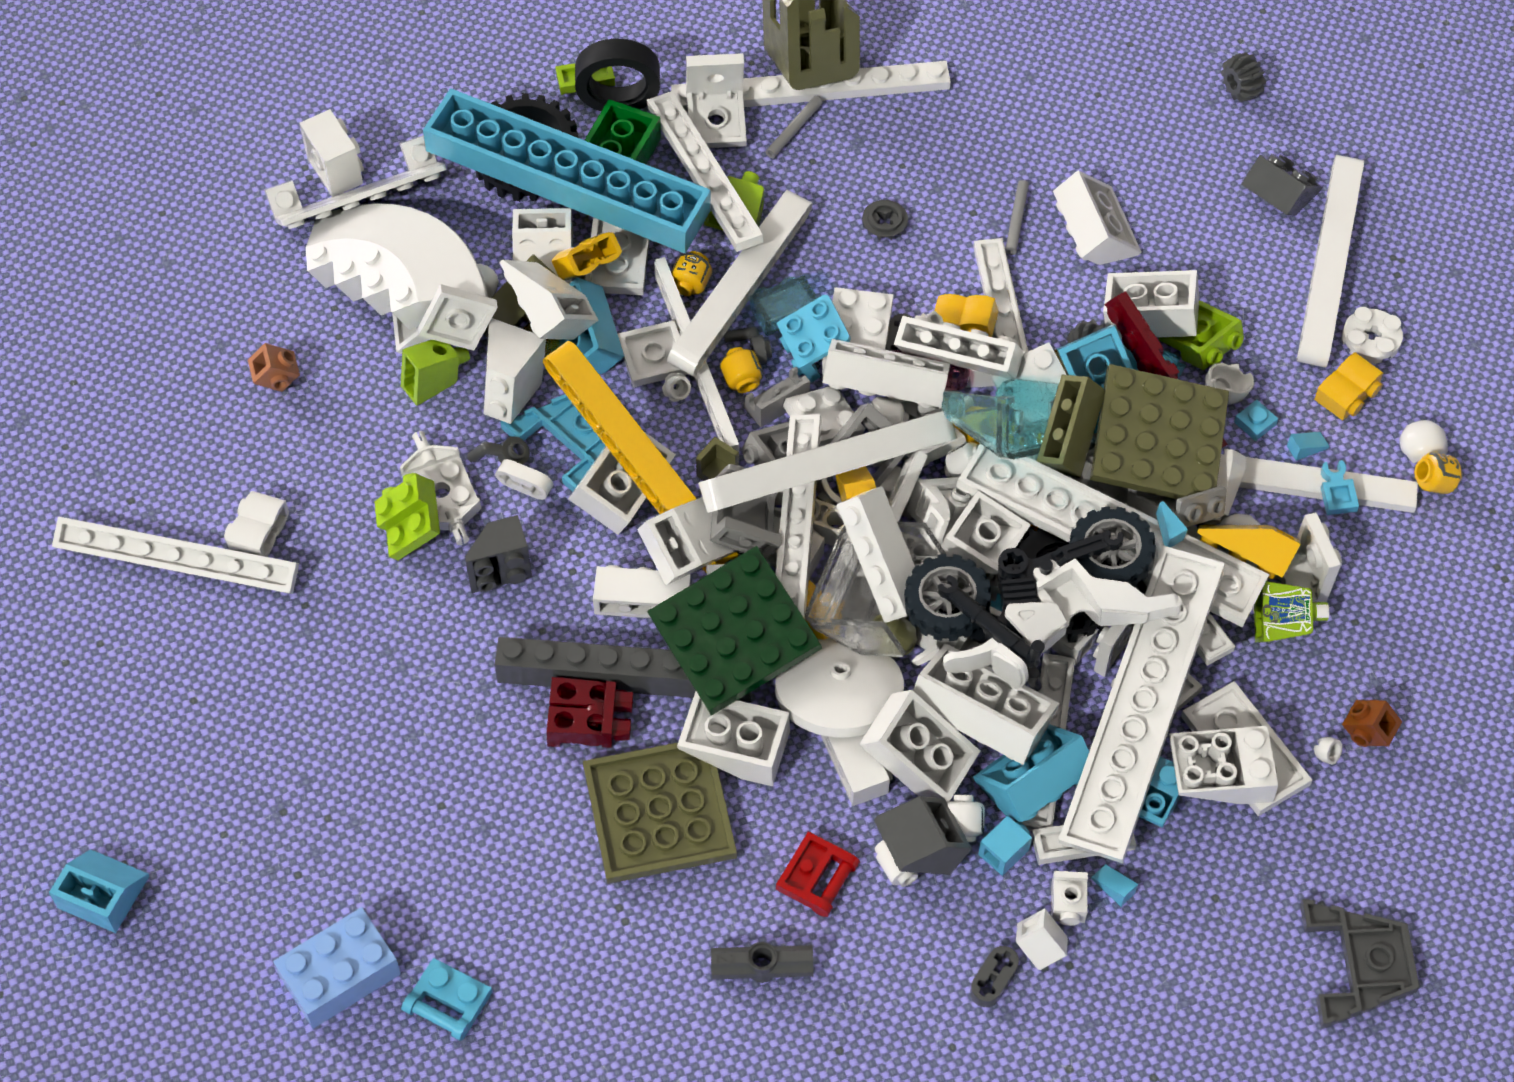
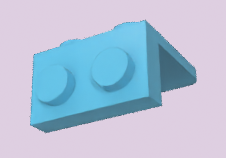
[776,295,851,383]

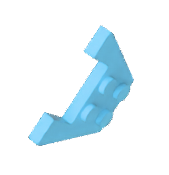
[500,394,605,492]

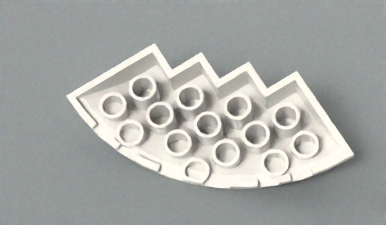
[306,203,488,329]

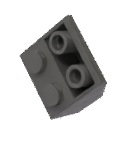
[1241,153,1323,216]
[465,515,532,593]
[874,796,972,875]

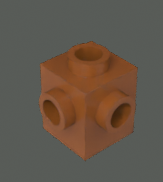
[1342,700,1402,747]

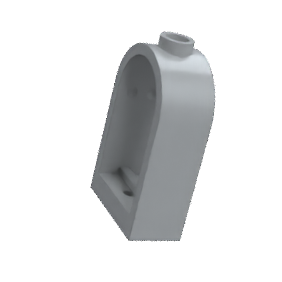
[816,403,905,506]

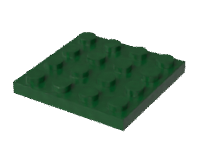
[647,546,822,716]

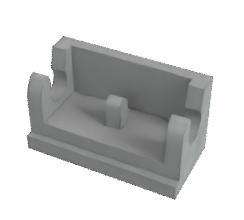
[743,367,810,428]

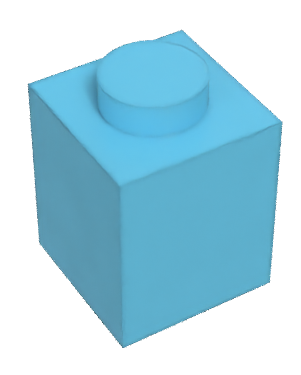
[978,816,1032,876]

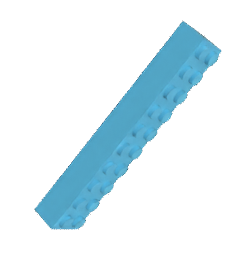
[423,88,711,254]

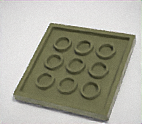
[1090,364,1229,499]
[583,743,737,884]

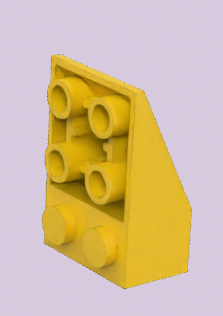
[1197,525,1301,579]

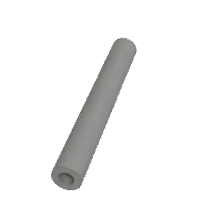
[765,96,823,159]
[1005,180,1029,255]

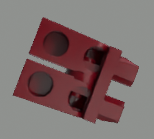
[546,677,633,748]

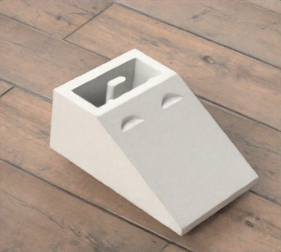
[512,208,573,284]
[499,260,598,340]
[637,497,738,585]
[1169,726,1278,804]

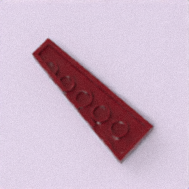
[1104,291,1228,448]

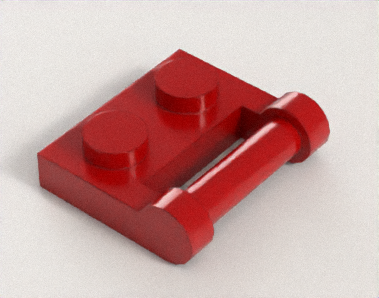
[776,831,860,917]

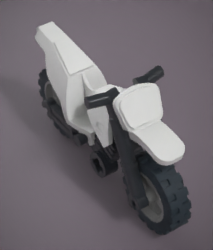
[904,506,1182,691]

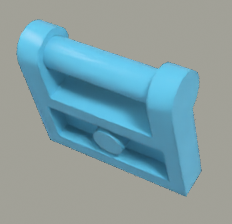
[401,958,492,1041]

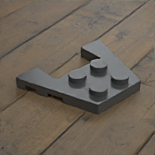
[1300,899,1419,1028]

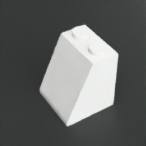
[484,318,546,424]

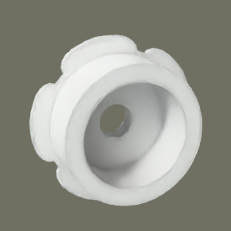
[662,373,691,402]

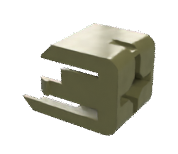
[762,0,860,90]

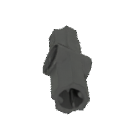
[711,942,814,983]

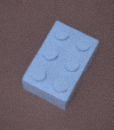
[273,907,401,1029]

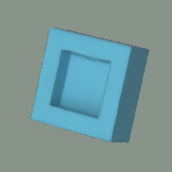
[1234,400,1278,441]

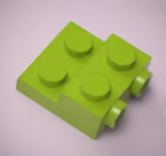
[1158,300,1244,371]
[374,473,440,561]

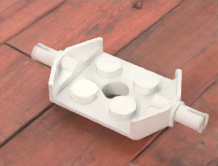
[400,431,481,545]

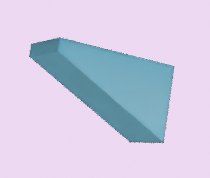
[1287,432,1330,461]
[1156,501,1188,548]
[1091,864,1138,907]

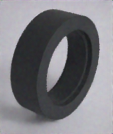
[575,38,660,111]

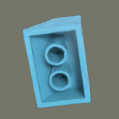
[548,277,625,374]
[973,724,1089,822]

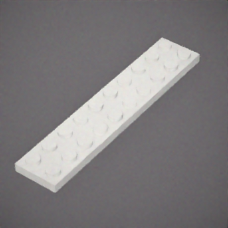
[956,436,1270,628]
[1058,545,1225,863]

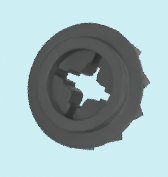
[862,200,908,240]

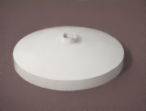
[775,637,904,738]

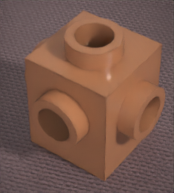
[248,343,300,392]

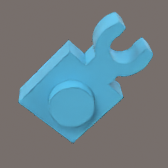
[1320,460,1359,515]

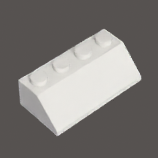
[913,643,1060,765]

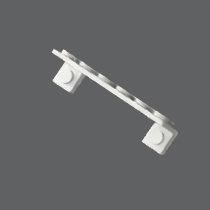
[264,135,447,229]

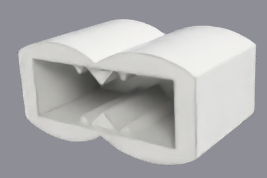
[224,491,289,557]

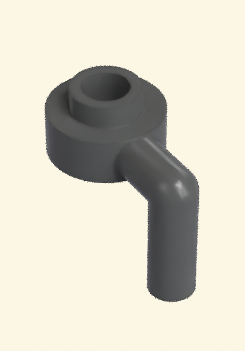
[724,327,772,365]
[467,436,530,465]

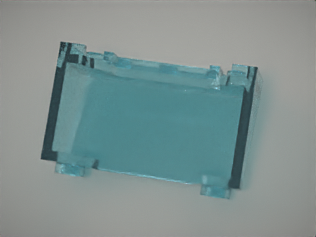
[942,379,1059,460]

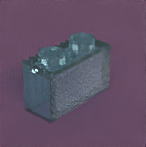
[750,275,818,336]

